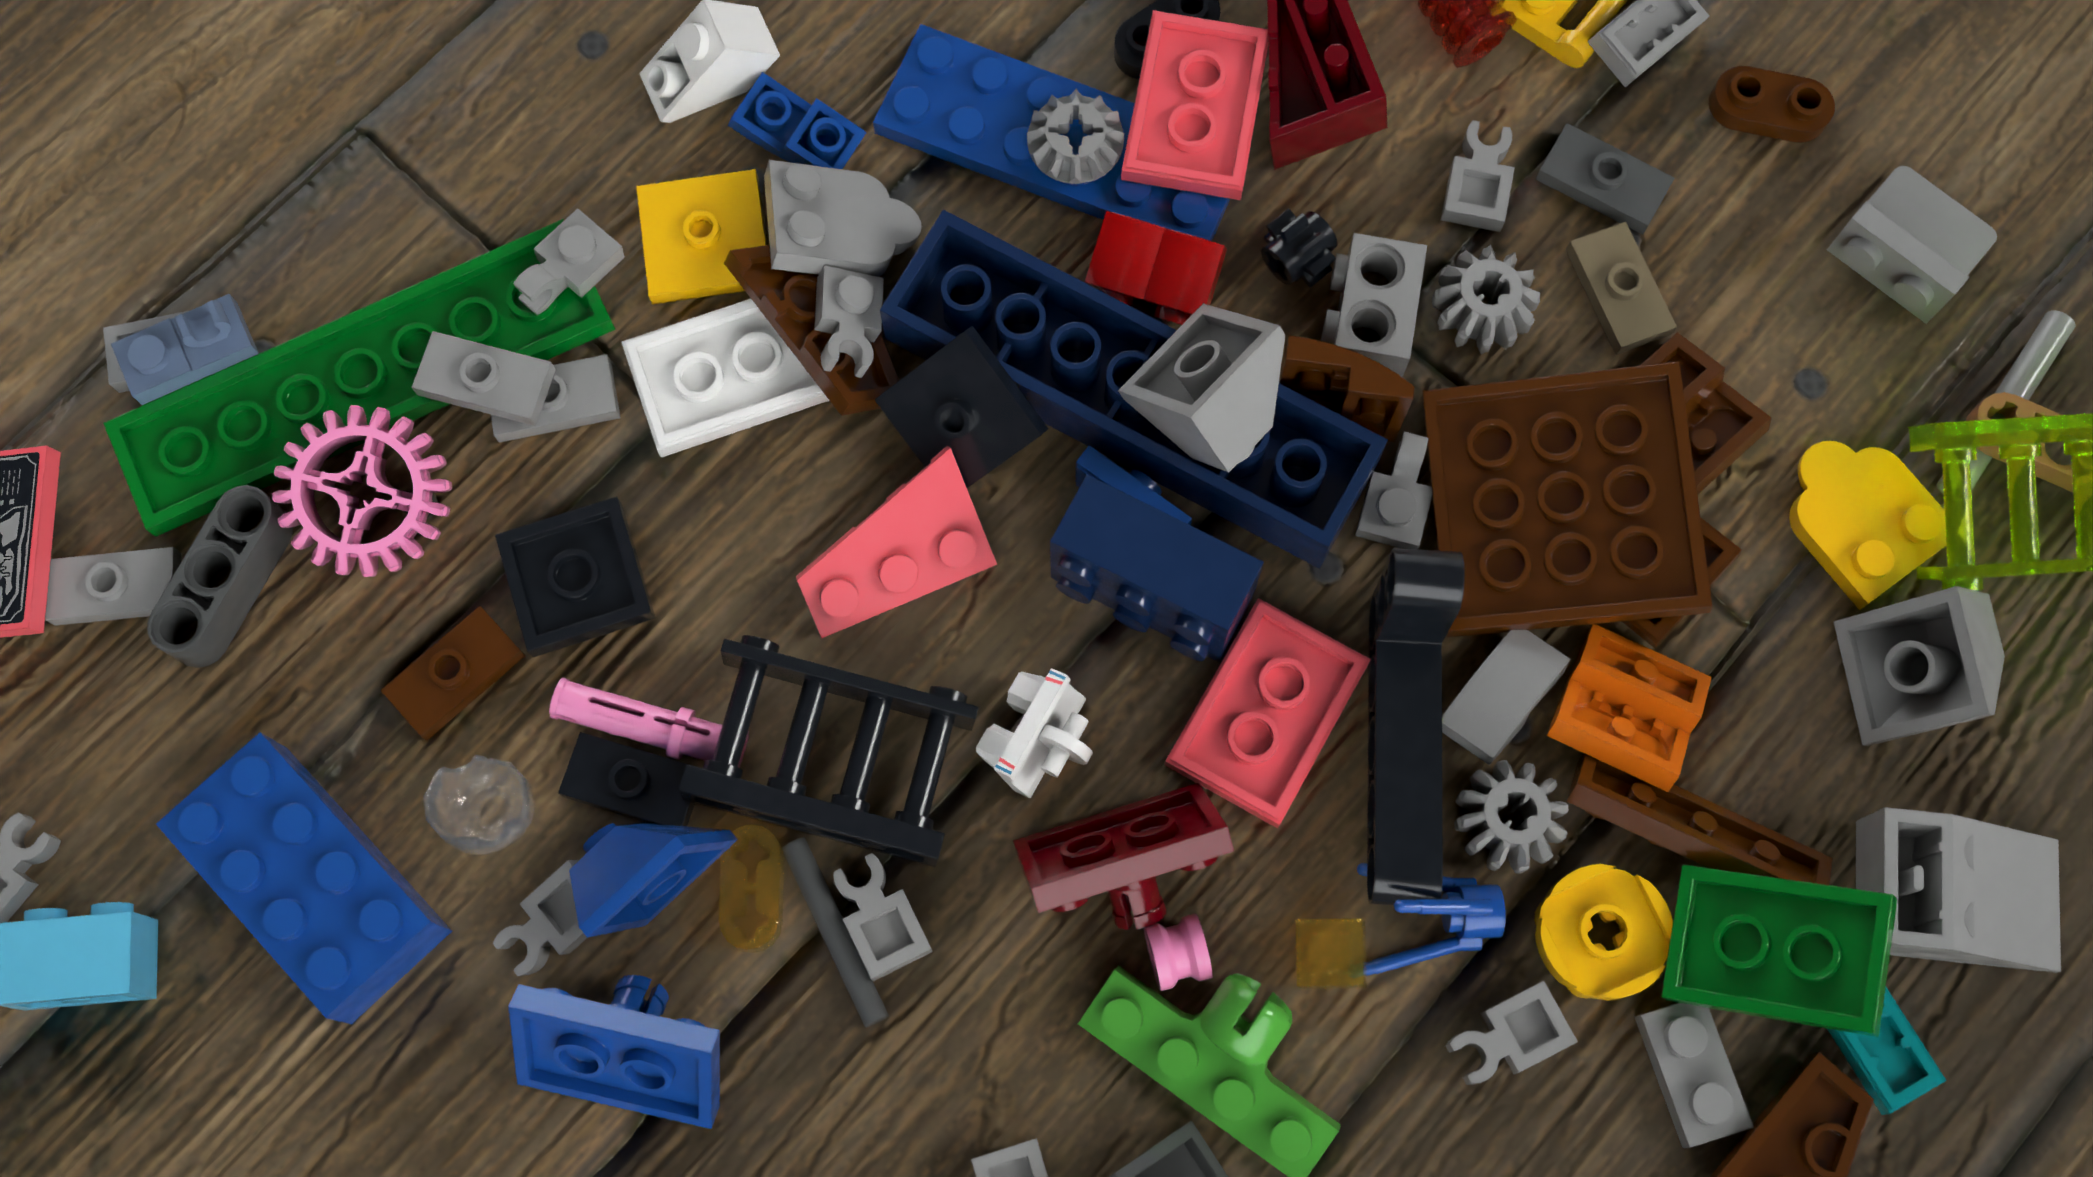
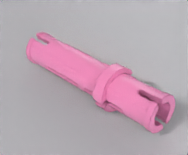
[549,678,749,768]

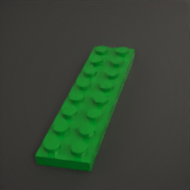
[103,219,615,537]

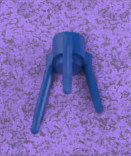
[1348,863,1506,979]

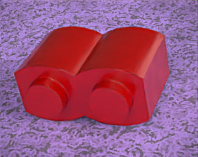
[1085,211,1227,326]

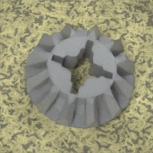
[1027,89,1124,184]

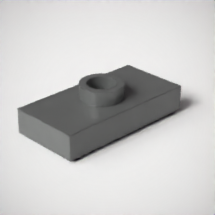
[1535,123,1675,235]

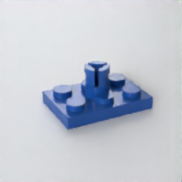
[508,975,720,1129]

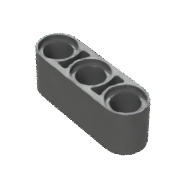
[147,485,293,668]

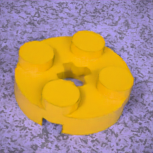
[1534,864,1673,1001]

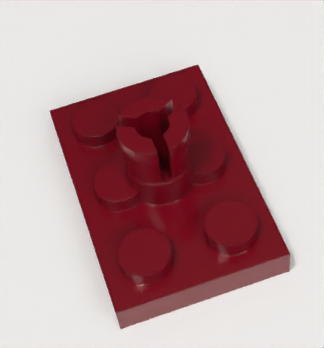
[1013,782,1234,930]

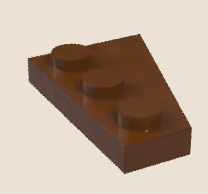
[724,245,899,416]
[1710,1052,1874,1177]

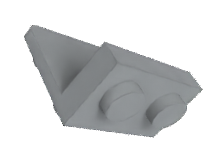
[1827,166,1997,324]

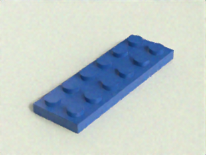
[873,24,1230,241]

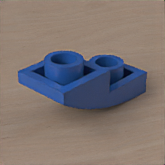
[728,72,867,169]

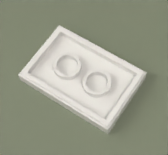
[621,299,830,458]

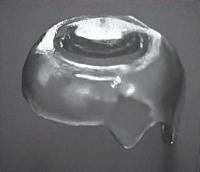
[423,755,535,855]

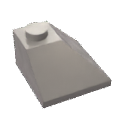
[1118,303,1285,473]
[1834,586,2005,746]

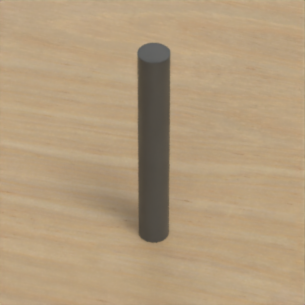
[781,838,889,1028]

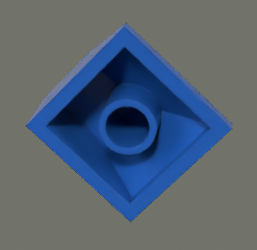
[569,823,738,938]

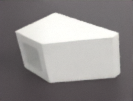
[639,0,780,123]

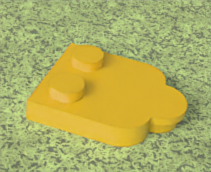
[1789,441,1964,610]

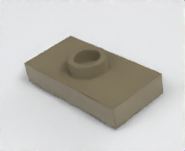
[1566,221,1677,355]

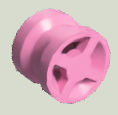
[1144,913,1213,991]

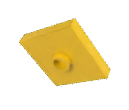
[636,169,767,305]

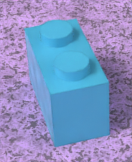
[0,902,158,1011]

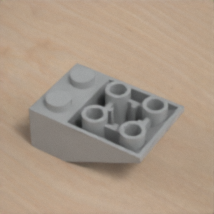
[1856,807,2061,973]

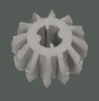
[1432,244,1540,355]
[1454,760,1569,874]

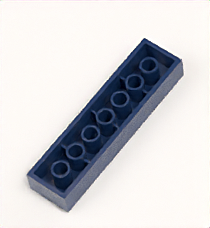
[880,209,1388,569]

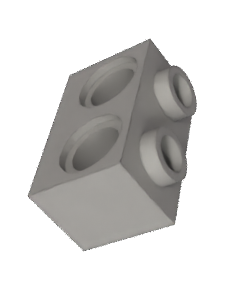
[1321,233,1427,377]

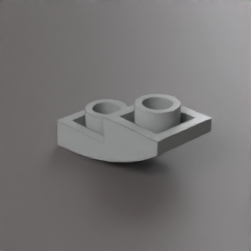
[1442,630,1571,765]

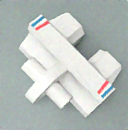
[976,668,1093,798]

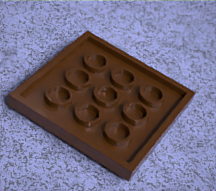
[1423,361,1713,638]

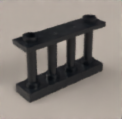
[679,635,979,867]

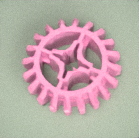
[272,405,452,577]

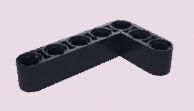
[1367,548,1465,905]

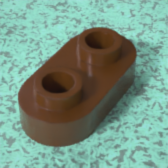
[1709,66,1835,143]

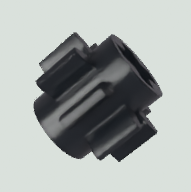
[1261,208,1338,287]

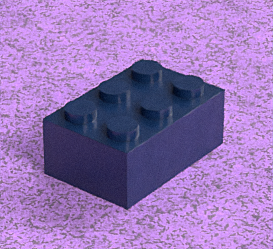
[1050,475,1264,662]

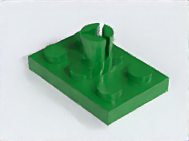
[1662,865,1897,1037]

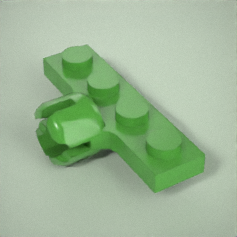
[1078,965,1341,1177]

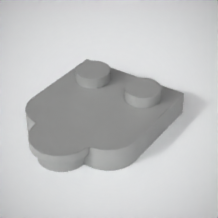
[764,160,921,277]

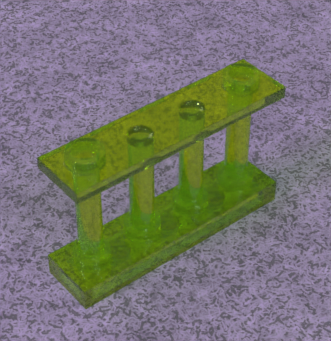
[1909,413,2093,591]

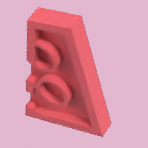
[796,446,997,638]

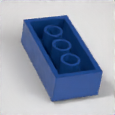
[156,732,452,1024]

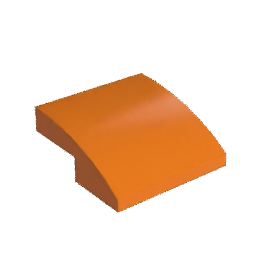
[1547,624,1712,792]

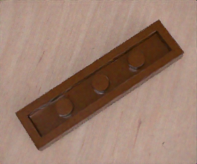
[1566,753,1833,885]

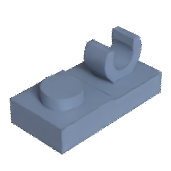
[111,294,259,405]

